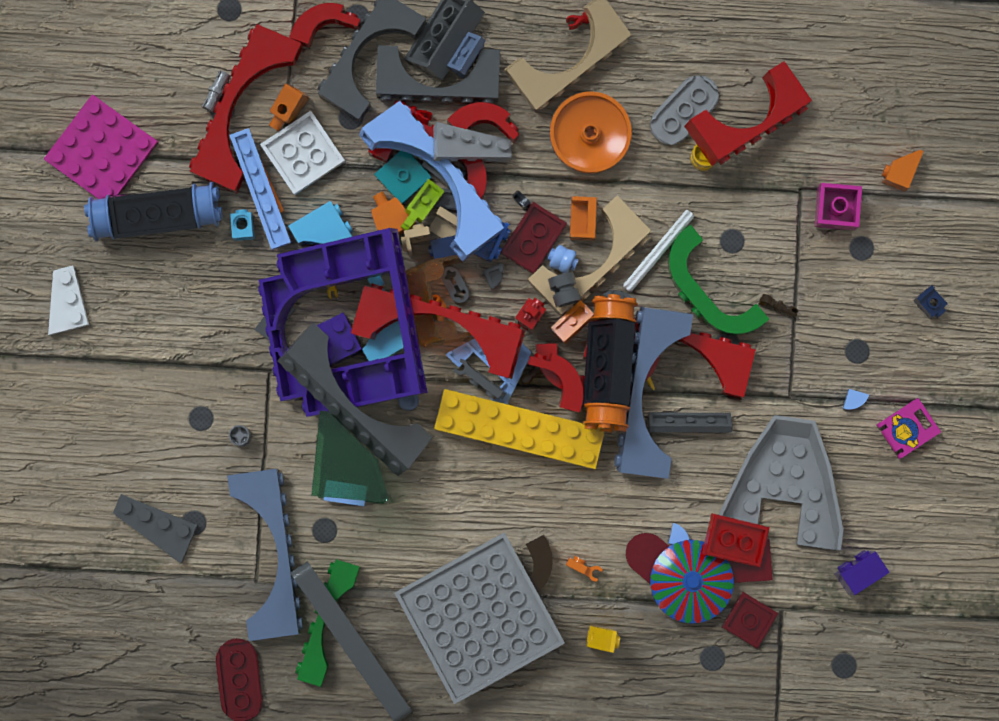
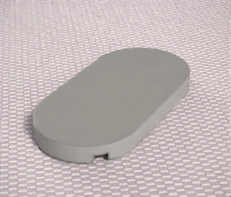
[650,76,719,146]

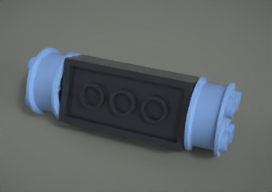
[84,182,223,242]

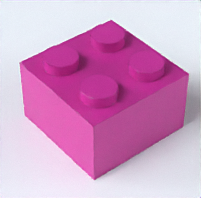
[814,183,862,231]

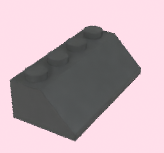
[404,0,485,80]

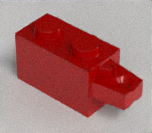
[514,298,546,334]

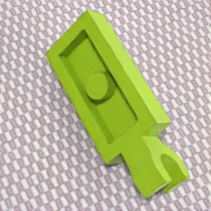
[401,179,444,230]

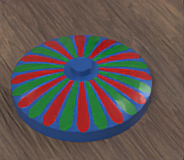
[650,540,734,623]

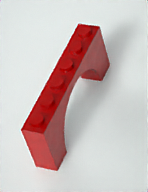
[684,61,812,166]

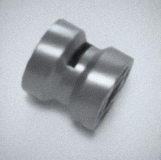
[229,425,252,447]

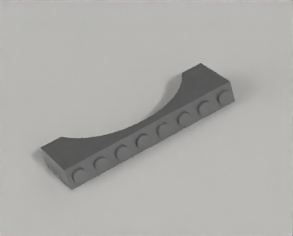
[278,322,433,476]

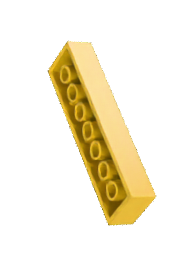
[434,389,604,469]

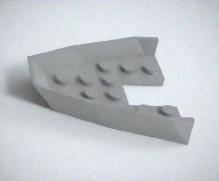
[719,415,843,550]

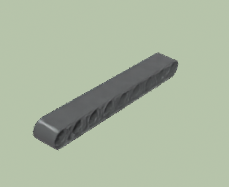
[290,561,413,721]

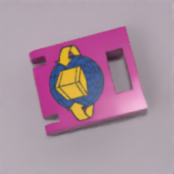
[876,398,941,459]

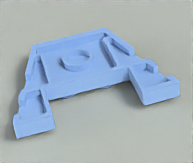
[446,338,532,404]

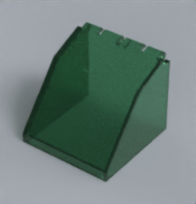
[311,411,392,504]

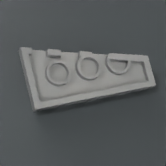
[433,122,512,161]

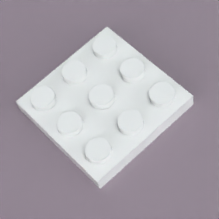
[260,111,345,196]

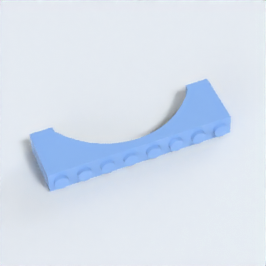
[359,101,504,262]

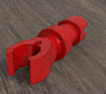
[566,12,589,30]
[394,100,433,125]

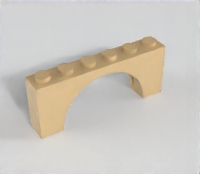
[503,0,632,110]
[528,195,651,317]

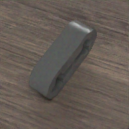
[441,267,469,304]

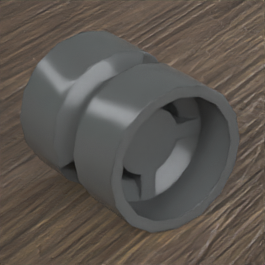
[548,272,581,308]

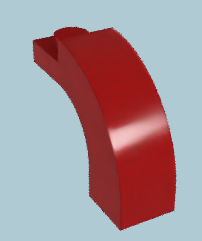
[289,3,361,49]
[447,102,519,143]
[527,353,583,413]

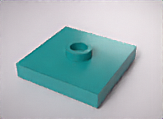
[374,151,432,205]

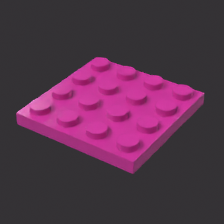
[44,94,159,199]

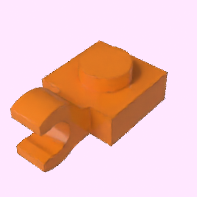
[565,556,603,582]

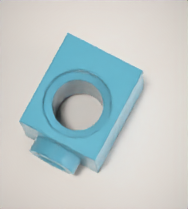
[230,209,255,241]

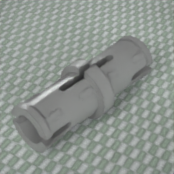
[202,70,231,113]

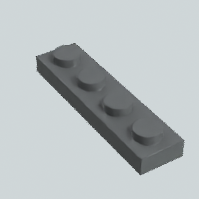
[648,412,732,433]

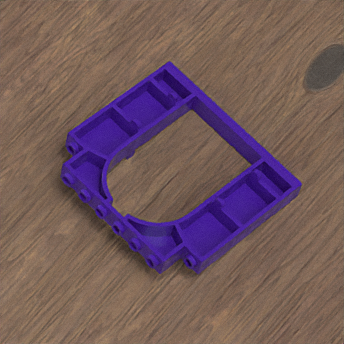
[258,228,428,417]

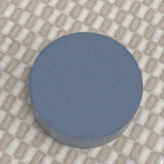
[398,395,419,411]

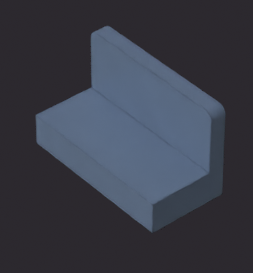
[447,32,486,78]

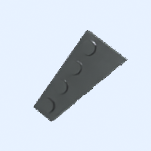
[113,494,198,564]

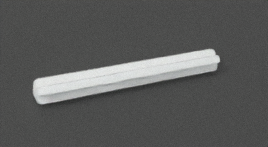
[623,210,694,292]

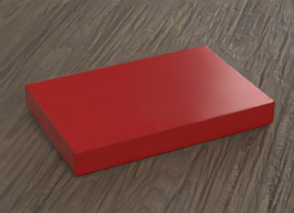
[702,513,770,568]

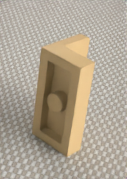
[429,206,457,238]

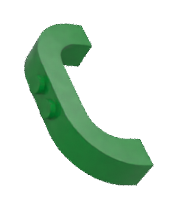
[668,224,769,336]

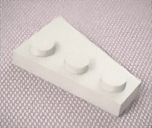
[48,266,89,336]

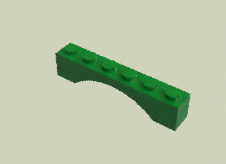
[295,559,361,687]

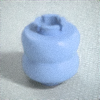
[547,245,579,273]

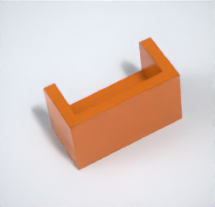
[570,196,597,241]

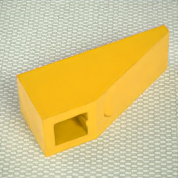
[586,625,620,653]

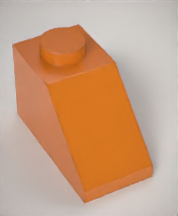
[881,150,924,192]

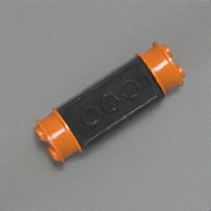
[583,294,638,433]

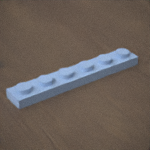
[230,128,291,250]

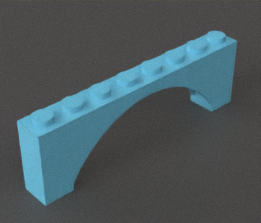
[288,201,404,361]

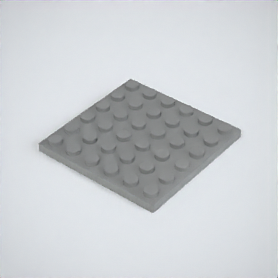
[394,532,565,704]

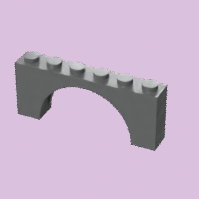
[317,0,427,123]
[376,45,500,104]

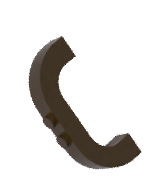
[525,535,553,593]

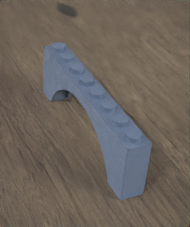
[614,306,693,479]
[227,469,303,641]

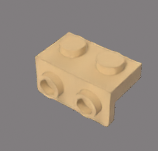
[401,224,431,256]

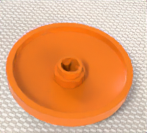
[550,92,632,174]

